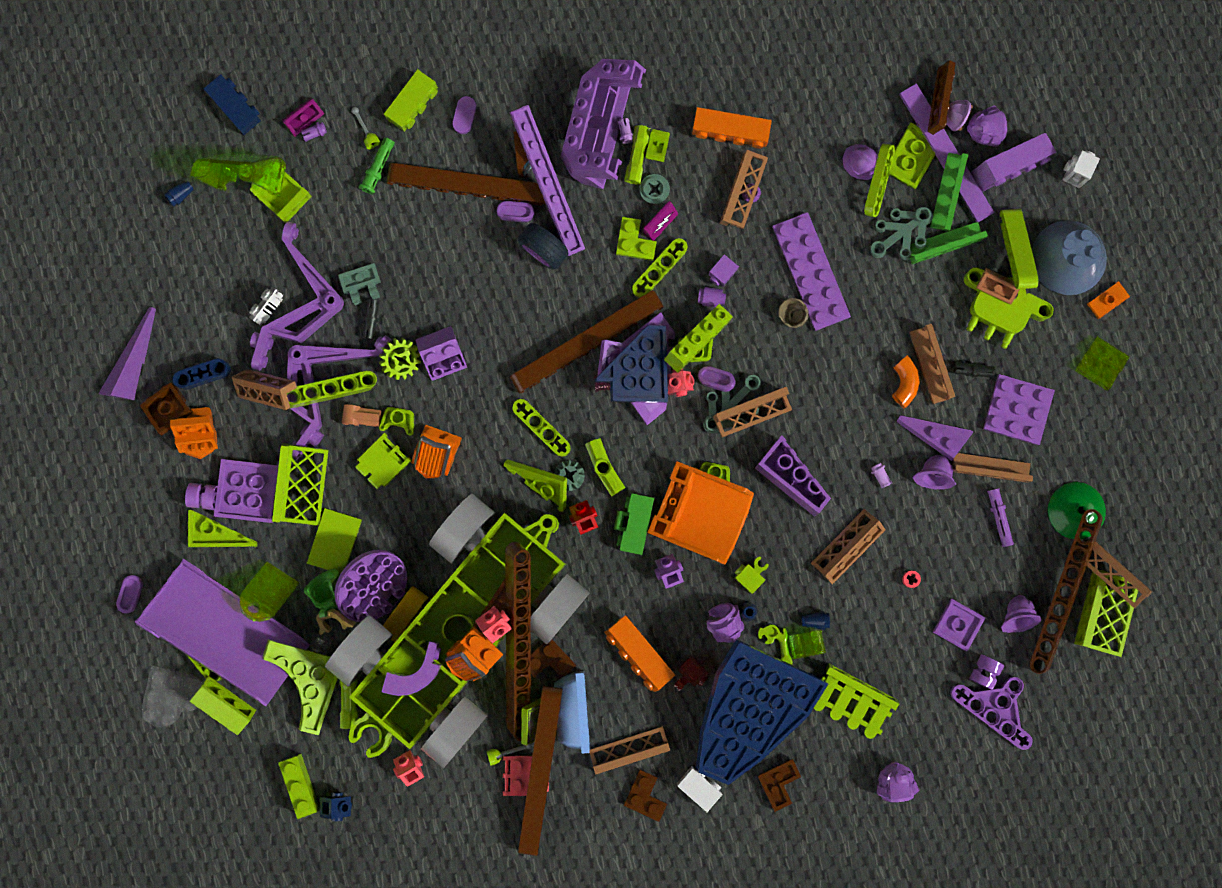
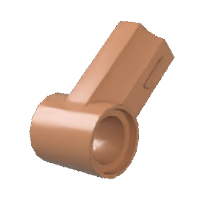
[342,405,381,427]

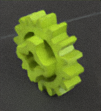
[379,338,421,380]

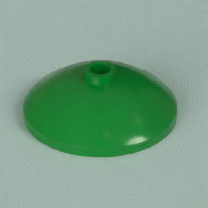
[1048,482,1106,539]

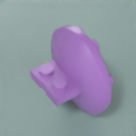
[335,550,407,622]

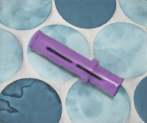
[987,488,1014,547]

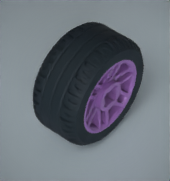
[518,223,568,270]

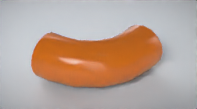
[892,355,920,409]

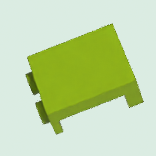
[250,162,312,223]

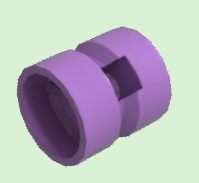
[185,483,218,510]
[969,654,1004,690]

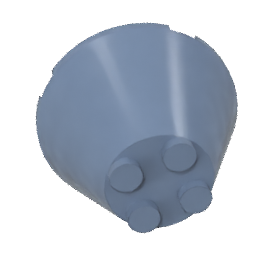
[1032,220,1107,295]

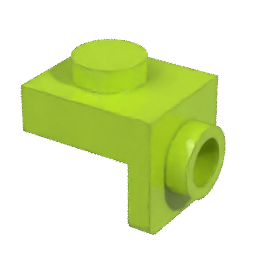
[646,129,670,162]

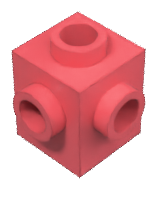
[667,369,694,397]
[475,606,512,644]
[393,750,424,787]

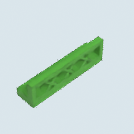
[930,153,968,232]
[907,222,988,265]

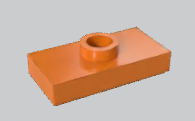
[1087,281,1130,319]

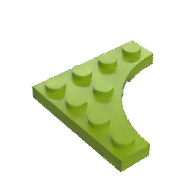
[262,639,337,735]

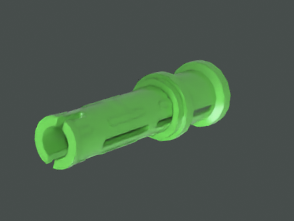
[358,137,395,195]

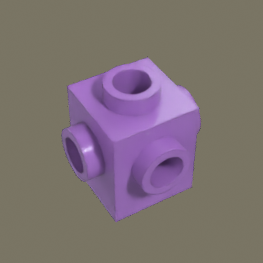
[654,554,684,589]

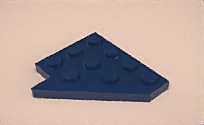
[594,325,668,403]

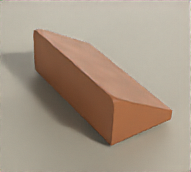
[976,268,1020,305]

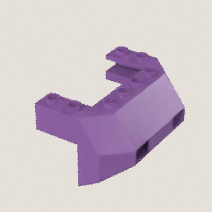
[560,59,646,189]

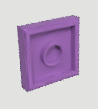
[933,599,985,651]

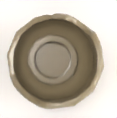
[778,298,809,328]

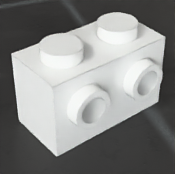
[1063,151,1100,188]
[677,766,723,812]

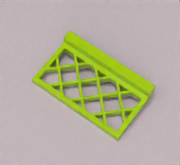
[272,443,329,525]
[1074,570,1138,657]

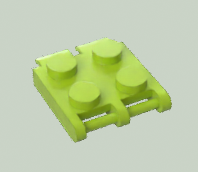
[355,433,412,489]

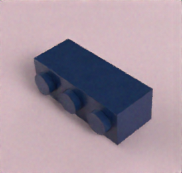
[204,74,261,135]

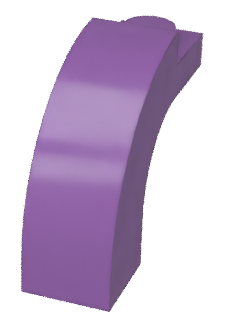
[382,641,442,696]

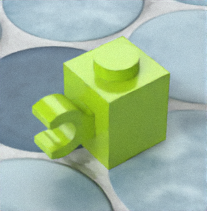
[734,556,769,594]

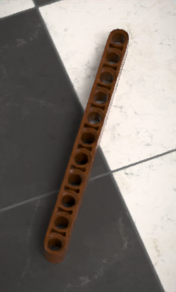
[505,542,531,741]

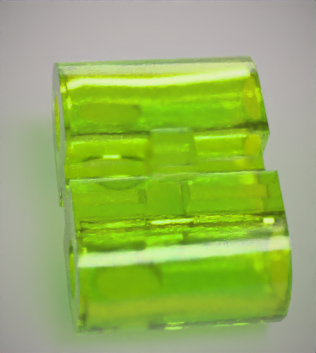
[788,630,826,659]

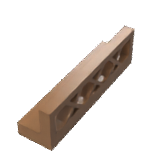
[719,150,768,229]
[909,324,955,404]
[232,369,297,410]
[713,387,792,438]
[952,453,1033,483]
[811,509,886,584]
[1075,537,1152,608]
[590,726,670,775]

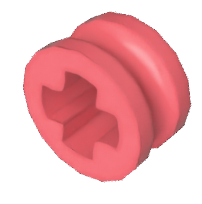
[902,571,921,588]

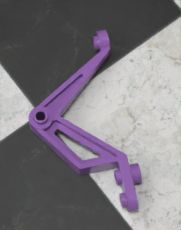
[250,222,344,371]
[287,335,392,460]

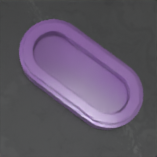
[453,96,476,134]
[497,201,535,222]
[698,366,735,392]
[116,575,143,613]

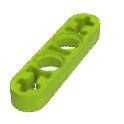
[864,143,895,217]
[632,238,688,298]
[513,399,571,457]

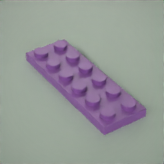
[772,212,851,331]

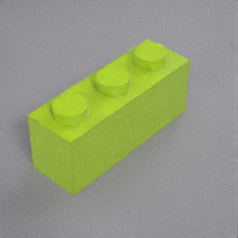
[384,69,438,132]
[190,676,256,735]
[279,754,320,819]

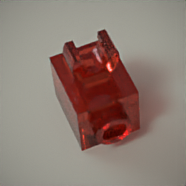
[674,656,708,691]

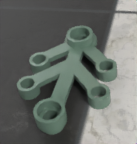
[871,207,933,260]
[703,375,761,434]

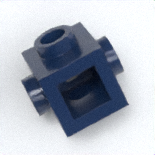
[320,792,352,821]

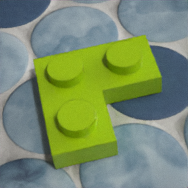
[616,217,657,261]

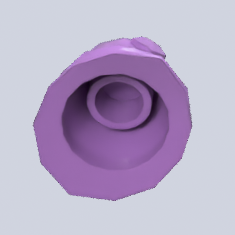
[843,144,878,180]
[913,455,956,489]
[1001,595,1041,633]

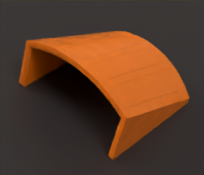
[648,461,754,565]

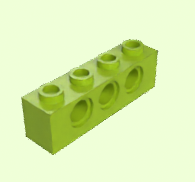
[664,304,733,373]

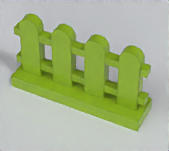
[814,663,899,739]

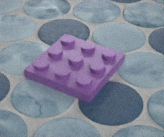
[983,374,1055,445]
[214,459,279,523]

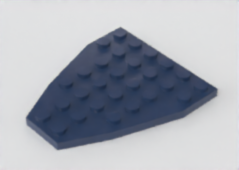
[696,639,828,785]

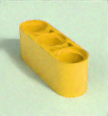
[383,586,429,642]

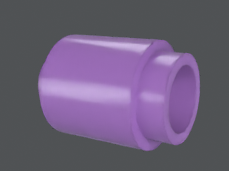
[698,287,726,308]

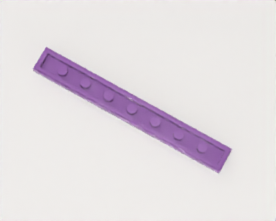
[899,83,994,222]
[509,105,585,256]

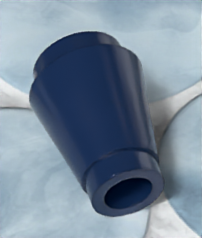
[164,181,194,207]
[738,602,757,621]
[802,611,830,630]

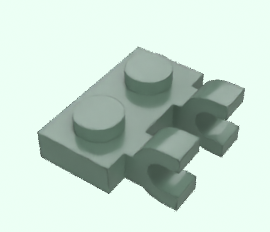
[338,263,381,306]

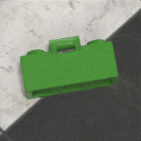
[614,493,654,555]

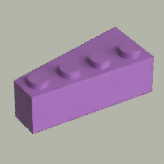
[971,133,1056,192]
[755,435,831,517]

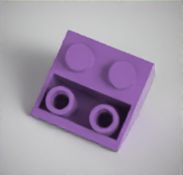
[416,326,467,381]

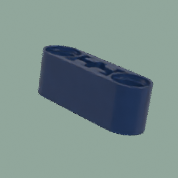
[173,359,231,390]

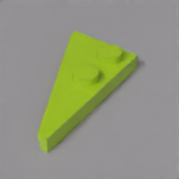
[504,459,567,512]
[188,510,257,547]

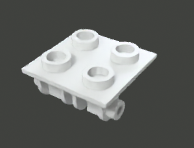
[249,287,284,326]

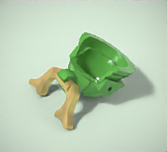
[304,569,356,635]

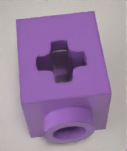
[709,255,739,287]

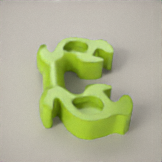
[758,624,793,665]

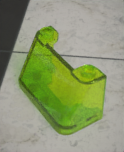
[190,152,286,196]

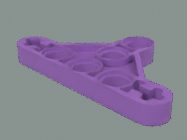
[950,677,1032,750]

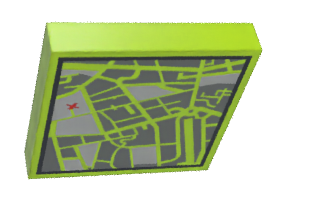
[521,698,541,746]

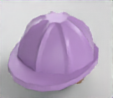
[946,100,973,131]

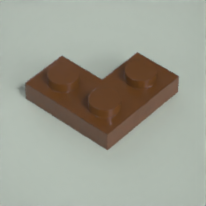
[531,639,576,678]
[757,758,801,812]
[624,769,667,822]

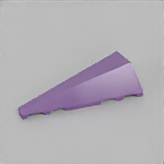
[99,307,156,400]

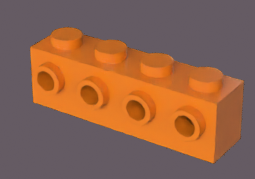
[692,107,772,149]
[604,615,675,692]

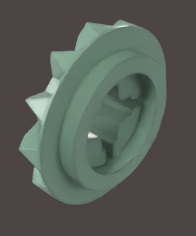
[640,174,670,204]
[554,460,585,491]

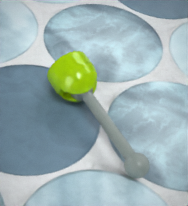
[351,107,380,150]
[486,743,533,766]

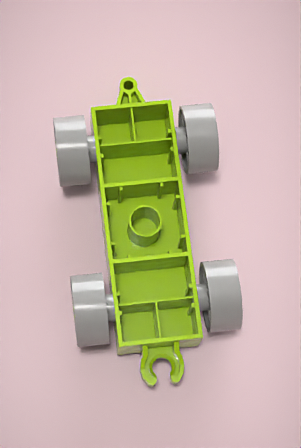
[325,494,590,769]

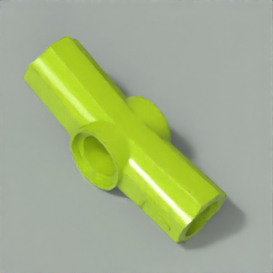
[585,438,625,497]

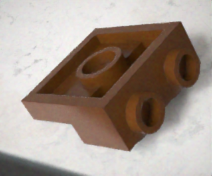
[140,382,193,436]

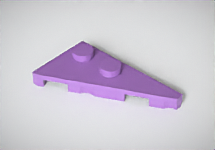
[897,416,973,461]

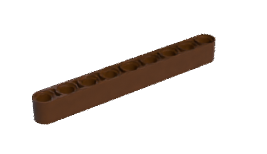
[386,163,546,206]
[509,290,664,394]
[1030,509,1103,674]
[518,686,563,856]

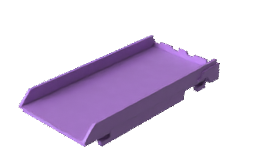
[135,559,310,706]

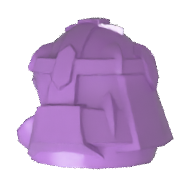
[967,105,1007,147]
[707,603,744,643]
[876,762,919,802]

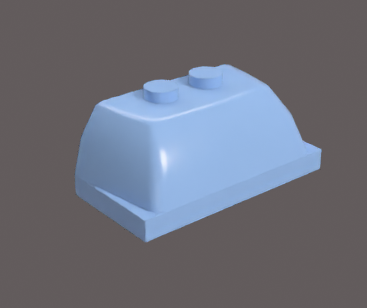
[554,671,590,754]

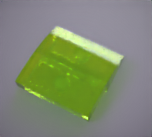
[1075,336,1130,391]

